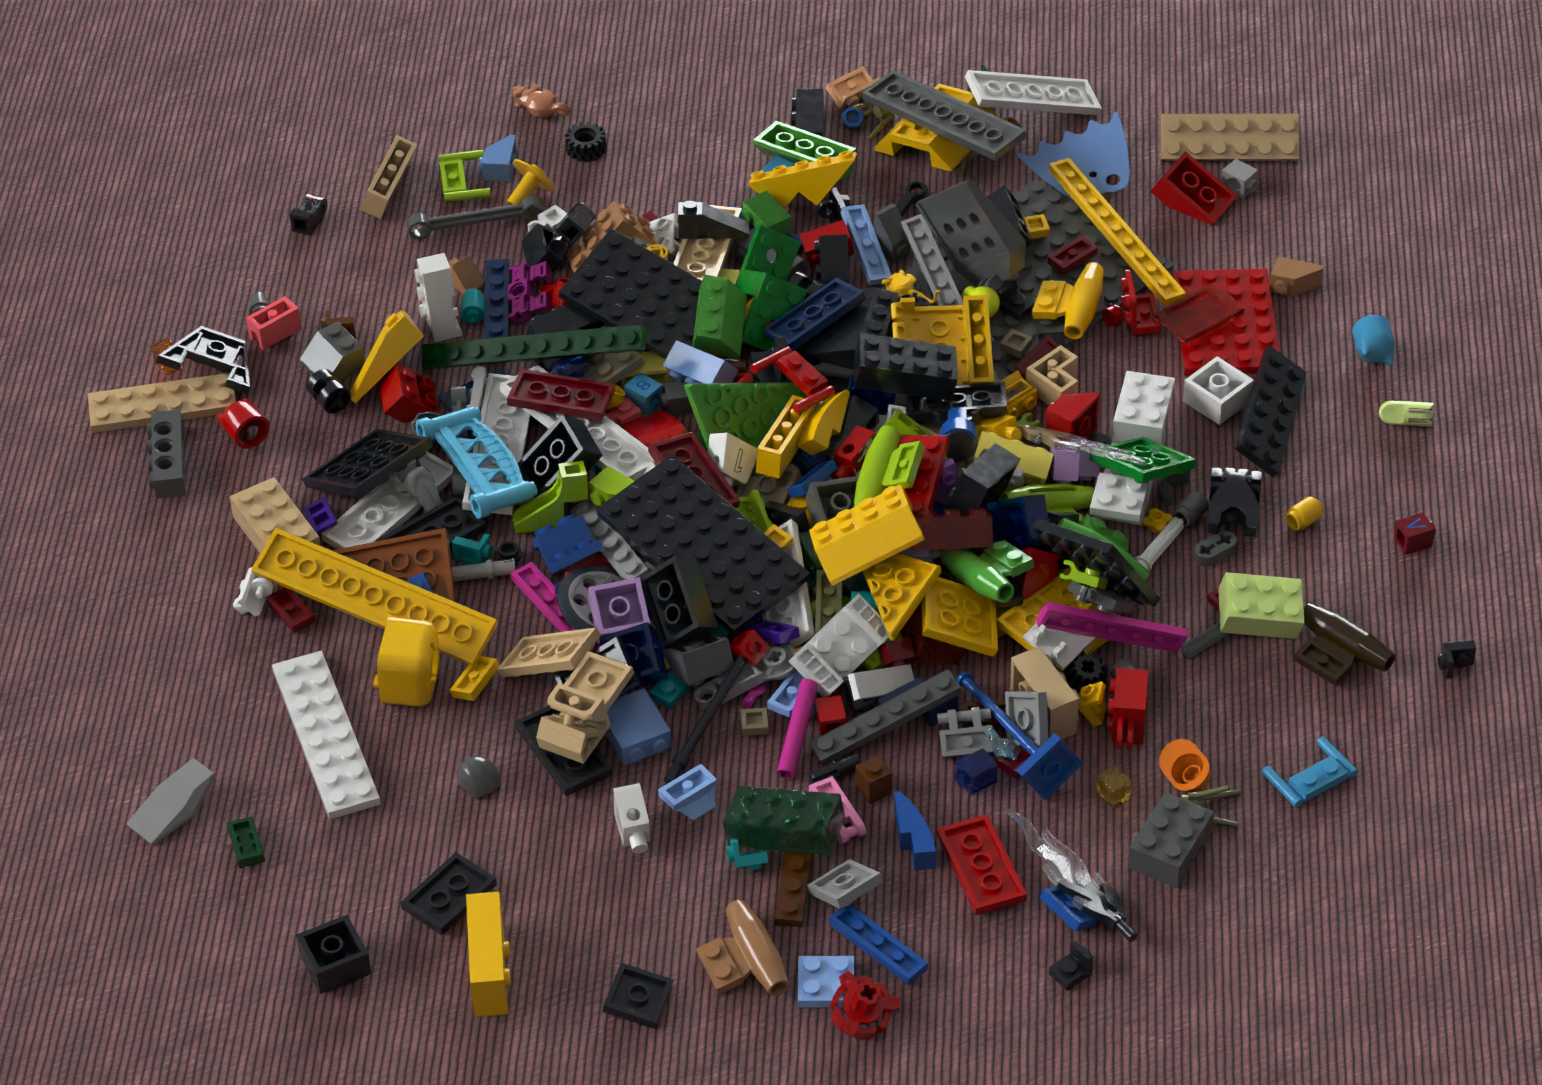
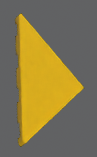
[862,553,941,641]

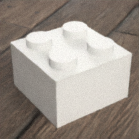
[1183,356,1254,425]

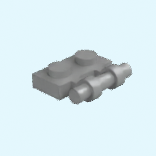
[937,707,995,758]

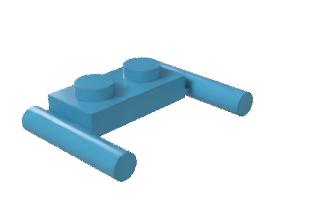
[1261,736,1358,808]

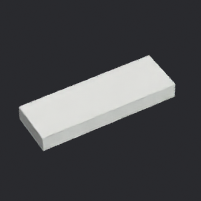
[848,664,914,701]

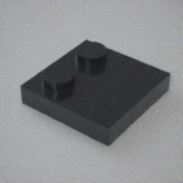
[602,962,674,1029]

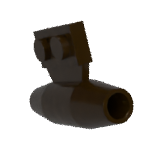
[1294,603,1396,686]

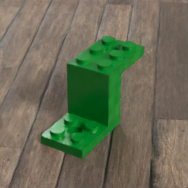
[735,224,807,351]

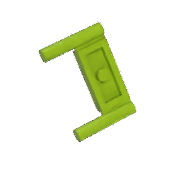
[438,150,491,202]

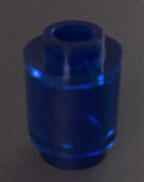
[551,356,589,378]

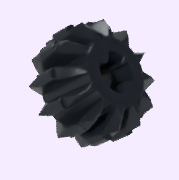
[1064,651,1108,695]

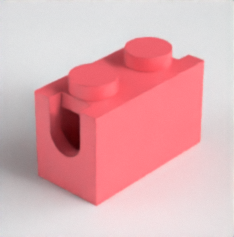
[246,296,302,350]

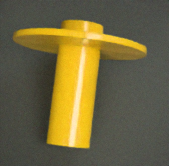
[507,159,556,205]

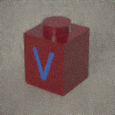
[1394,512,1436,555]

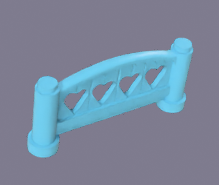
[415,407,537,519]

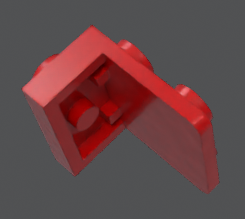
[1121,270,1161,335]

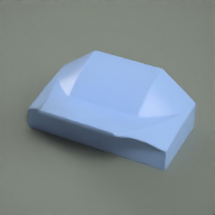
[767,669,819,720]
[658,764,717,821]

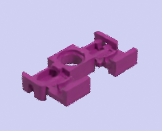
[508,261,551,324]

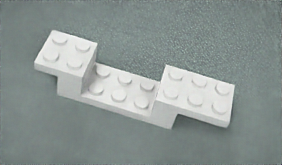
[1090,371,1175,526]

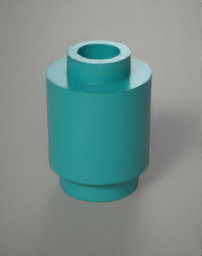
[461,288,485,323]

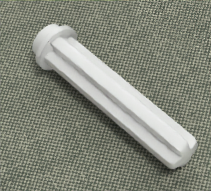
[1135,517,1184,572]

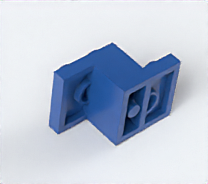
[530,513,604,574]

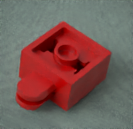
[1107,668,1148,750]

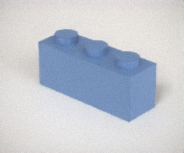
[662,340,739,384]

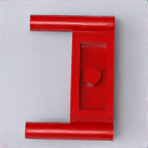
[750,347,835,413]

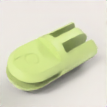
[1379,400,1434,427]

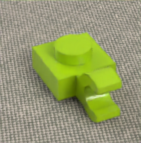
[1060,560,1108,589]

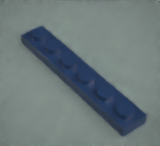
[484,259,510,339]

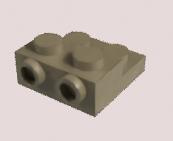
[736,459,802,505]

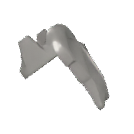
[390,458,443,513]

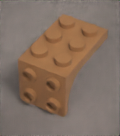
[567,201,657,273]

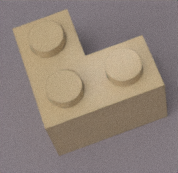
[1026,345,1078,405]

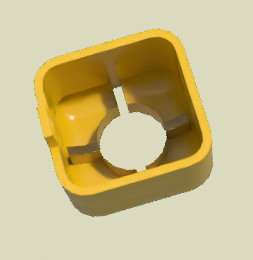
[373,617,440,707]

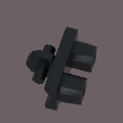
[817,187,850,223]

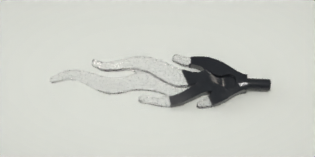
[1006,809,1138,942]

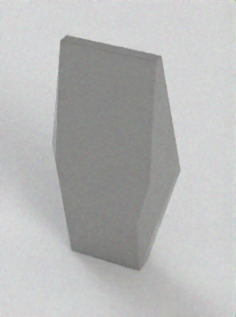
[126,758,216,846]

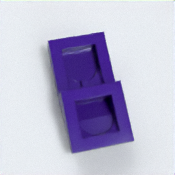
[303,497,338,535]

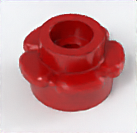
[1102,304,1124,326]

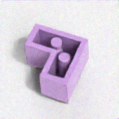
[1048,442,1100,484]

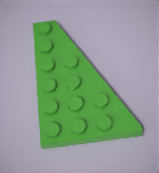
[684,382,831,449]

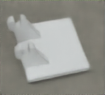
[634,213,683,256]
[1023,623,1095,671]

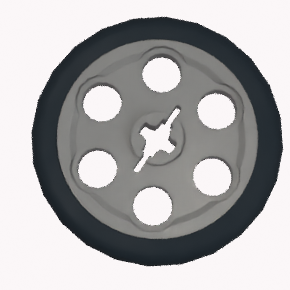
[557,566,650,642]

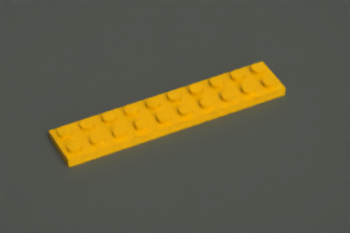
[251,527,498,666]

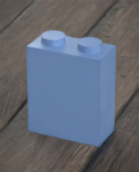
[605,688,672,766]

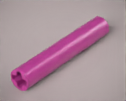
[776,679,818,779]

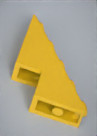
[748,150,857,209]

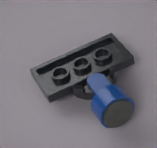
[907,381,1007,460]

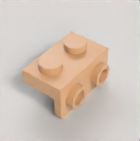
[825,66,880,109]

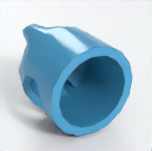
[1352,315,1395,366]

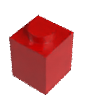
[815,695,846,736]

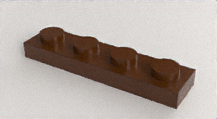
[775,833,815,927]

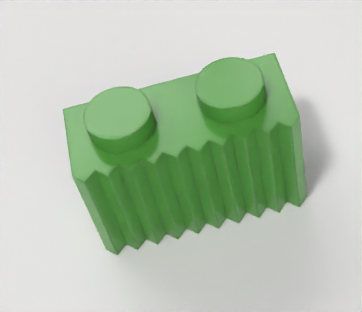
[741,191,792,235]

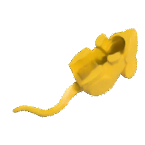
[881,270,941,304]

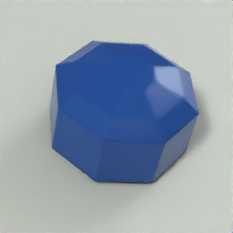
[842,107,864,130]

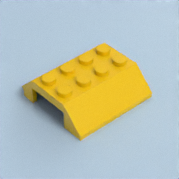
[891,295,994,386]
[809,484,925,586]

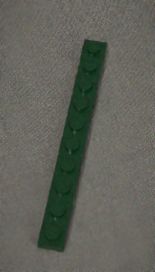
[422,325,645,370]

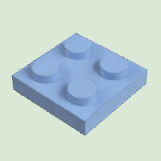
[798,956,854,1008]

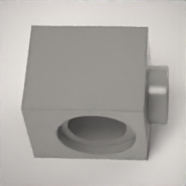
[1221,159,1258,199]

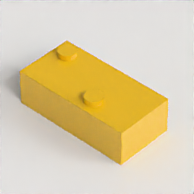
[466,892,511,1017]

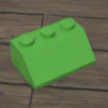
[692,274,747,359]

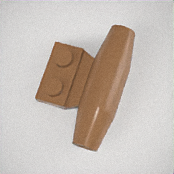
[696,900,789,996]

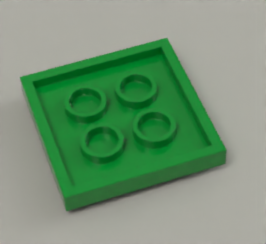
[1089,437,1196,484]

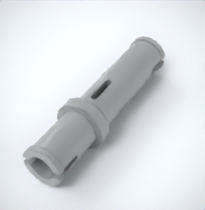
[452,558,516,582]

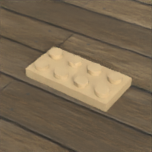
[497,628,601,678]

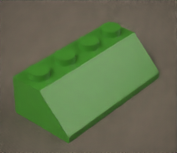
[753,121,856,182]

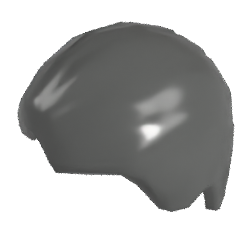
[456,755,501,798]

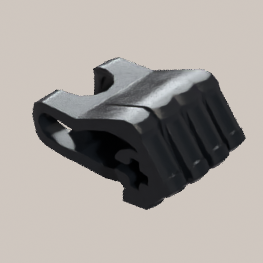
[1207,468,1262,537]

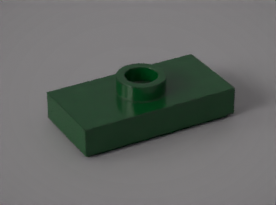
[226,816,266,868]

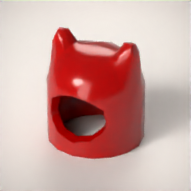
[217,398,270,449]

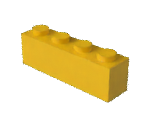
[756,395,816,478]

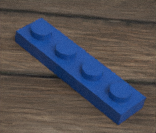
[829,905,928,985]

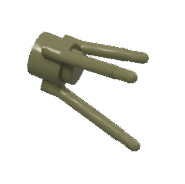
[853,102,895,140]
[1181,786,1241,827]

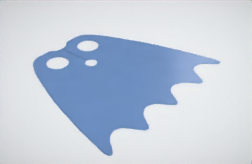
[1017,111,1130,199]

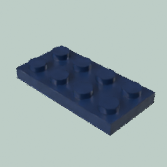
[762,277,866,351]

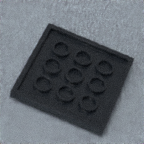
[302,429,433,498]
[1033,519,1160,607]

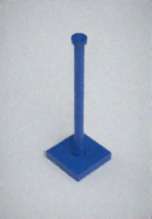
[957,671,1084,800]

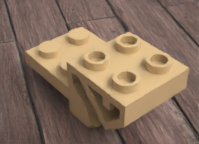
[536,651,634,764]

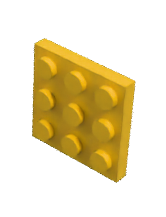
[921,577,998,657]

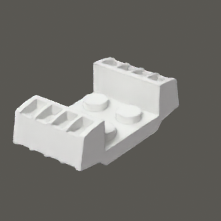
[788,593,889,697]

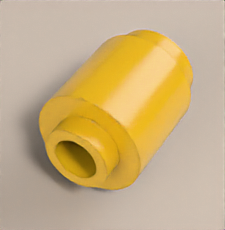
[1285,496,1323,531]

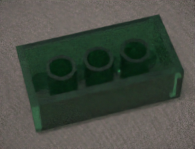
[722,786,846,855]

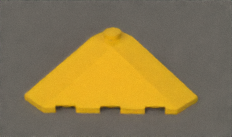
[350,311,424,404]

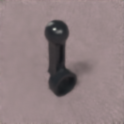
[896,181,929,217]

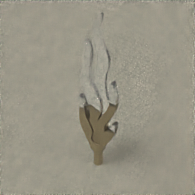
[1016,423,1146,466]

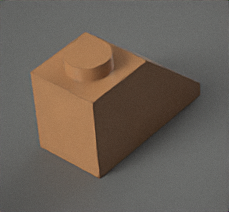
[1270,256,1324,297]

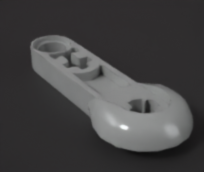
[694,645,797,710]

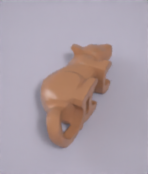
[513,84,570,117]

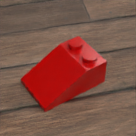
[1150,151,1237,225]
[619,410,688,448]

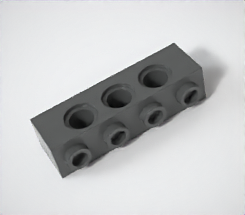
[147,410,186,498]

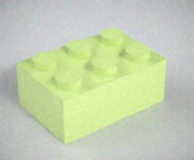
[1218,572,1304,639]

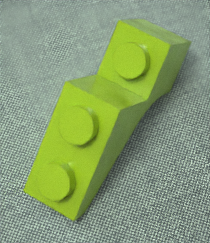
[512,461,588,534]

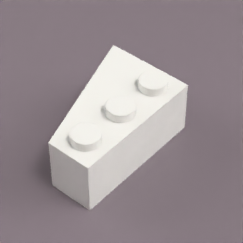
[414,253,462,342]

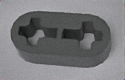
[1194,531,1237,567]

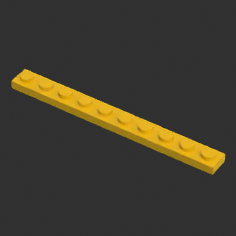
[1049,158,1186,307]

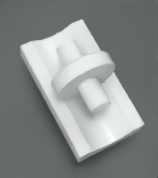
[233,567,274,617]

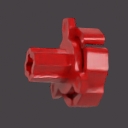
[830,971,900,1040]

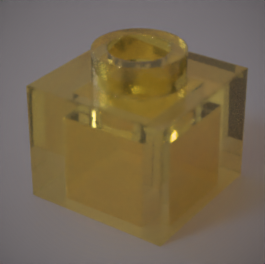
[1097,766,1132,809]

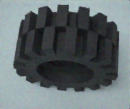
[565,122,607,162]

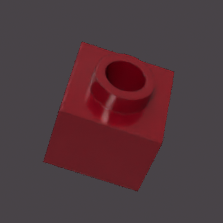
[877,637,915,667]

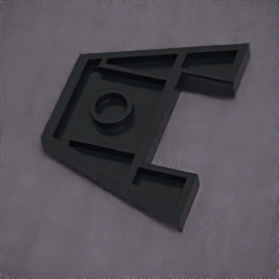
[156,326,250,394]

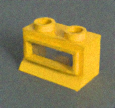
[999,370,1038,418]

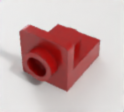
[730,629,770,666]

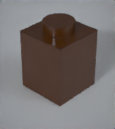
[855,755,892,804]

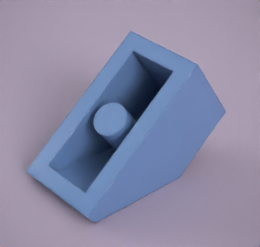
[479,135,517,182]

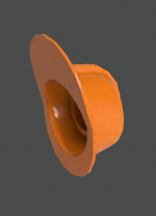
[1159,739,1211,793]

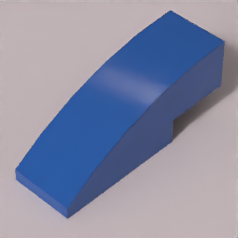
[894,791,936,870]

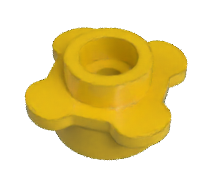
[1143,508,1172,533]

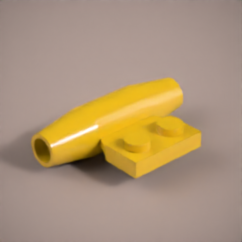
[1032,262,1104,340]

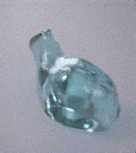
[984,727,1021,760]

